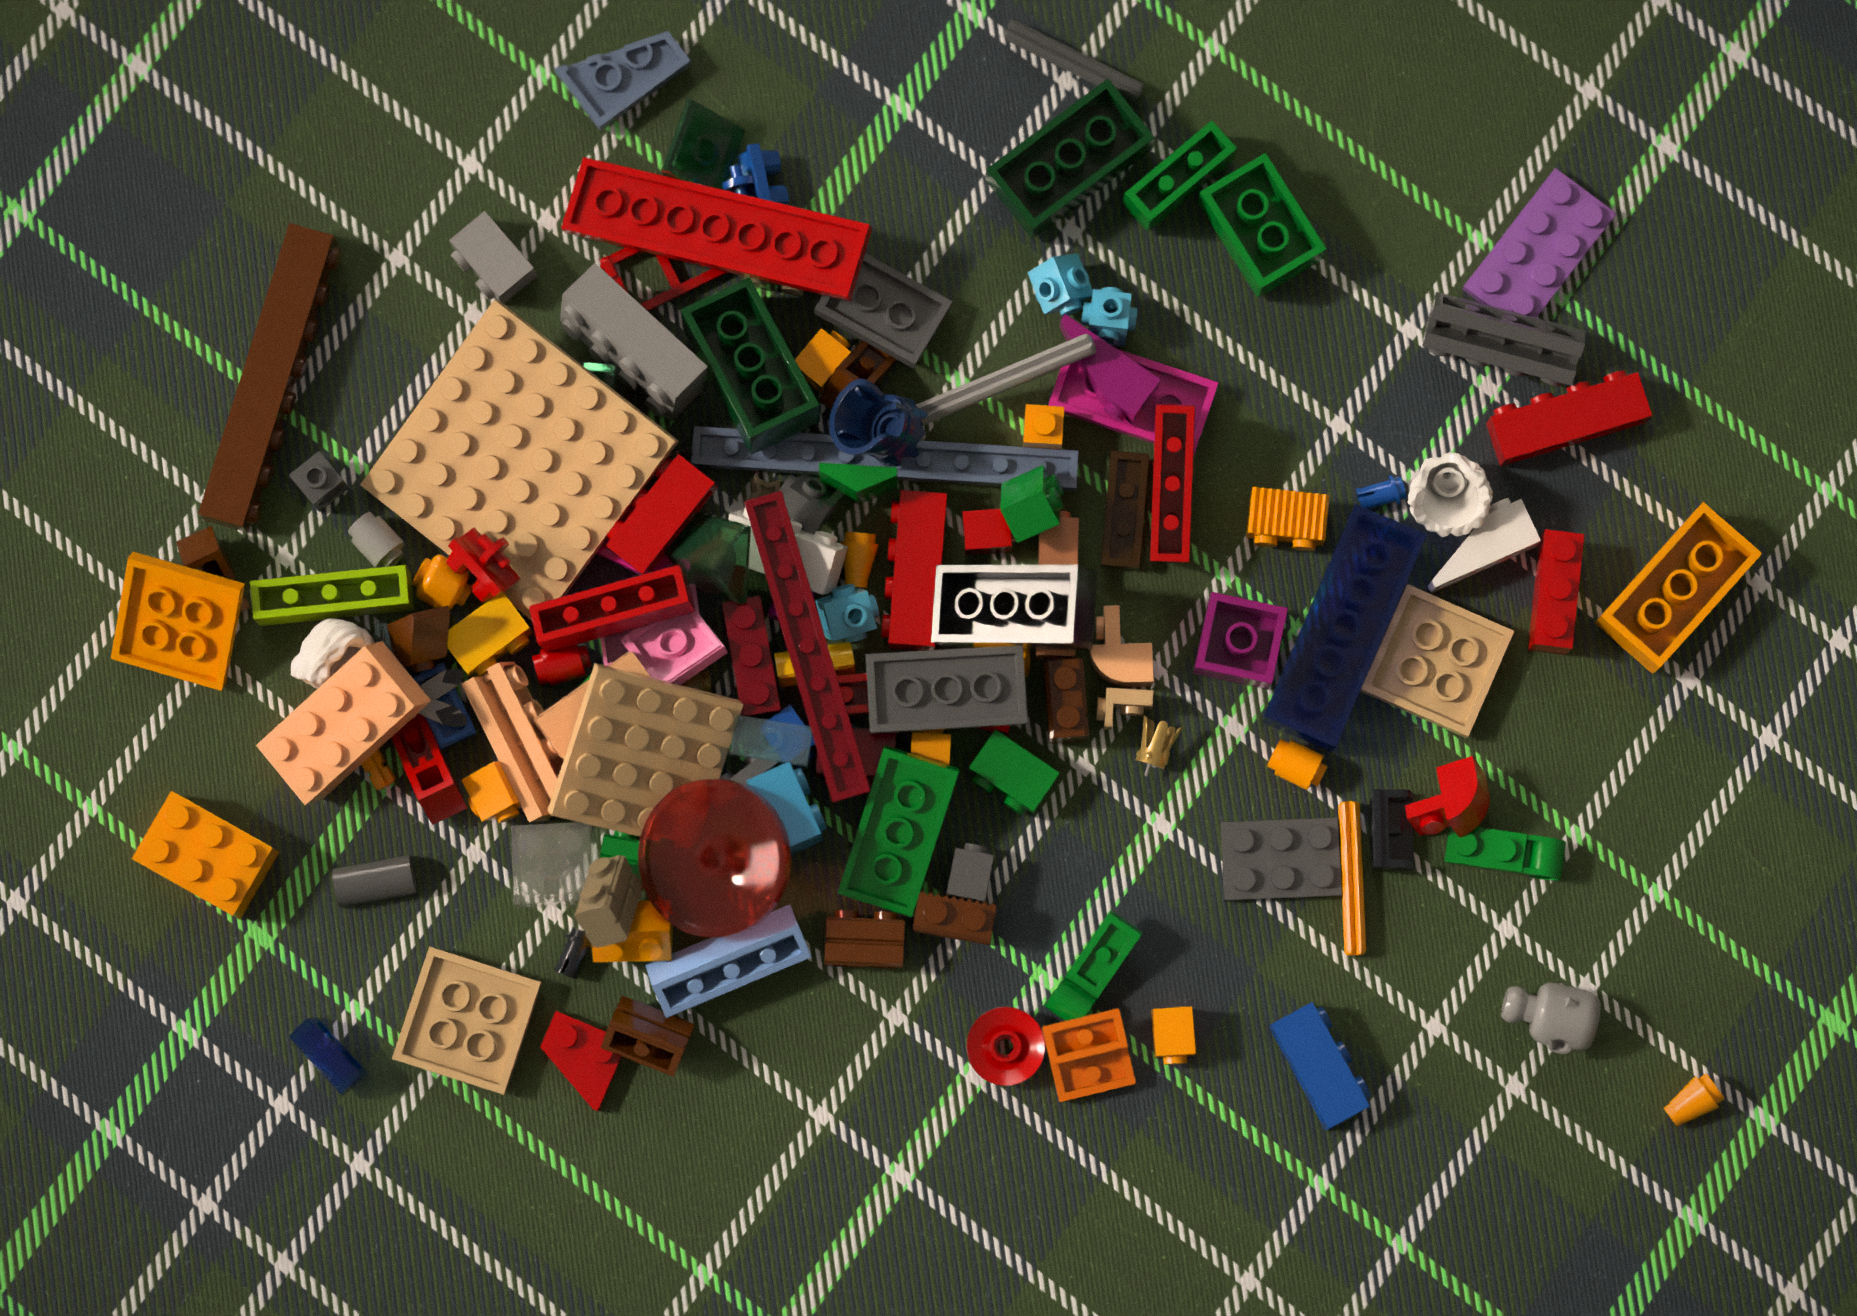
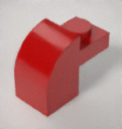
[1405,756,1490,838]

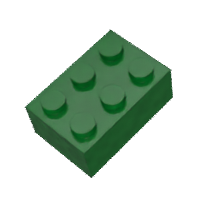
[1197,153,1327,298]

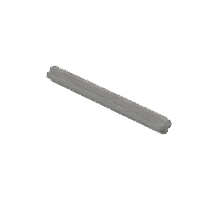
[916,334,1096,425]

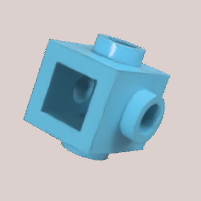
[1027,253,1093,317]
[1081,287,1137,347]
[815,584,879,643]

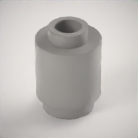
[348,512,405,568]

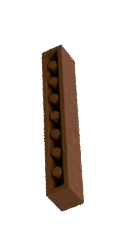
[198,223,341,533]

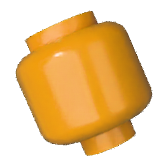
[412,554,472,610]

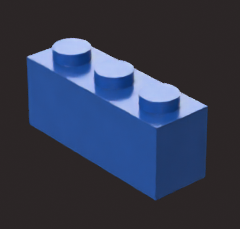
[1268,1002,1371,1130]

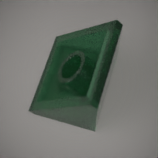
[661,99,745,190]
[664,512,751,604]

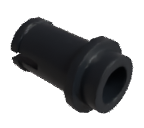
[554,927,592,980]

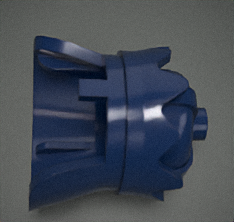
[829,379,928,467]

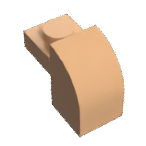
[1088,605,1154,687]

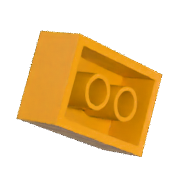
[131,791,279,920]

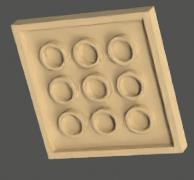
[548,663,743,849]

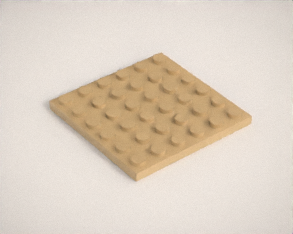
[360,300,679,620]

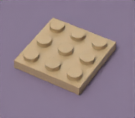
[1360,584,1514,738]
[392,947,542,1095]

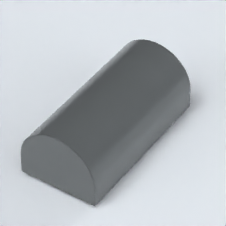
[332,855,418,908]

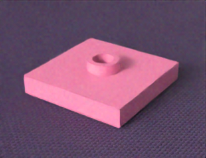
[620,611,727,685]

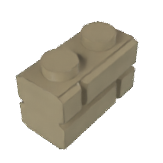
[574,855,643,948]

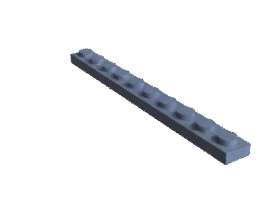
[691,426,1079,491]

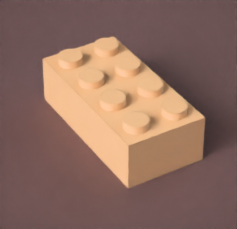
[256,641,431,805]

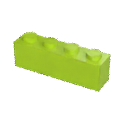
[250,565,414,626]

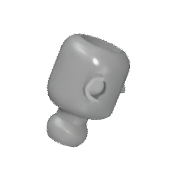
[1501,982,1601,1054]

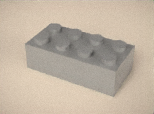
[560,263,708,422]

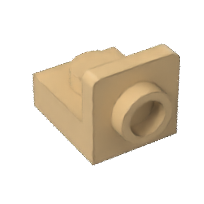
[1096,688,1153,730]

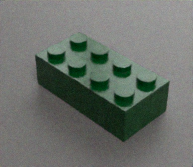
[985,78,1155,239]
[680,277,820,455]

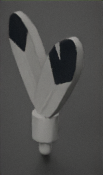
[419,668,468,727]

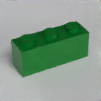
[1123,120,1237,232]

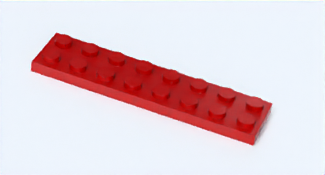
[561,157,872,301]

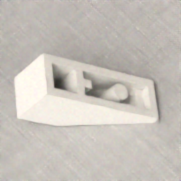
[1428,498,1541,593]

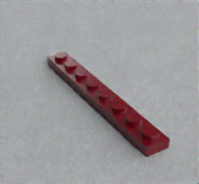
[744,490,870,803]

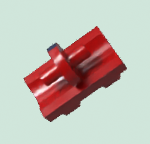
[446,527,521,602]

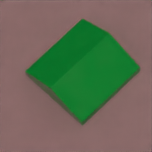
[819,463,898,505]

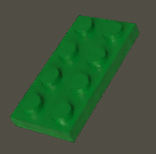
[837,745,960,917]

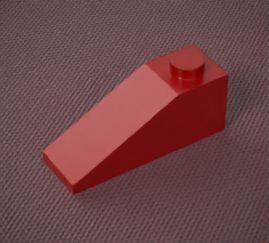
[391,713,467,825]

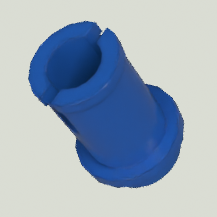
[1355,475,1407,512]

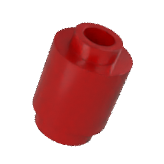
[532,644,592,687]

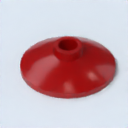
[966,1007,1045,1086]

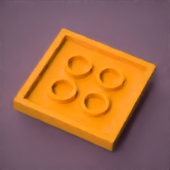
[111,551,245,691]

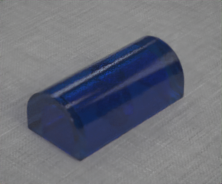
[289,1017,368,1096]

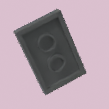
[814,253,953,369]
[1220,817,1342,901]

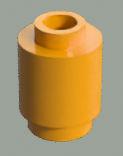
[1267,739,1328,790]

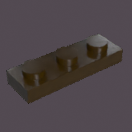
[1100,451,1149,570]

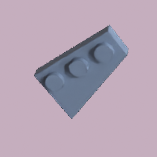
[554,31,692,131]

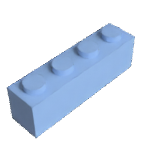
[646,905,811,1018]

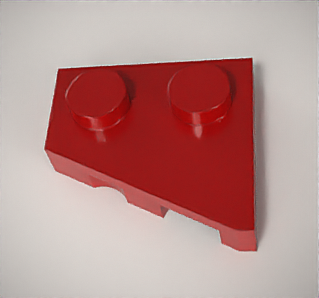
[540,1011,622,1111]

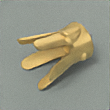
[1135,716,1183,777]

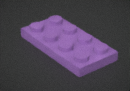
[1462,168,1617,318]

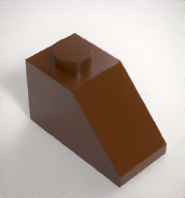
[819,340,897,410]
[176,526,250,612]
[386,606,450,674]

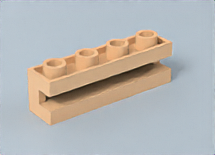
[461,661,563,823]

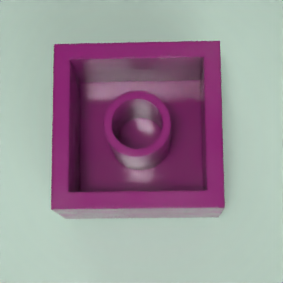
[1193,592,1288,690]

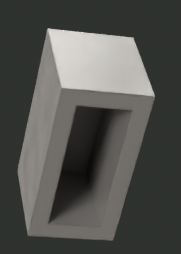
[449,211,537,304]

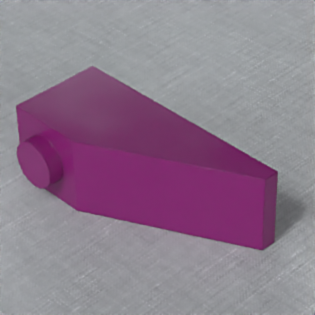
[1060,314,1161,424]

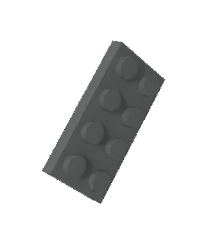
[866,645,1028,734]

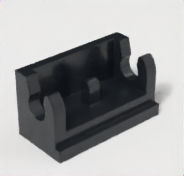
[1369,789,1414,871]

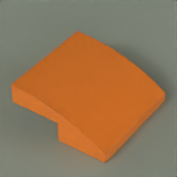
[1042,1008,1136,1102]

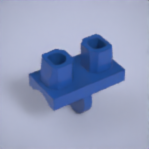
[722,143,789,205]

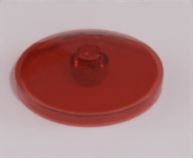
[638,779,791,937]

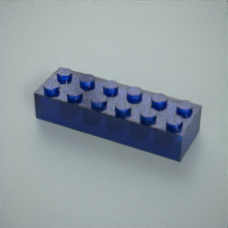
[1261,504,1427,752]

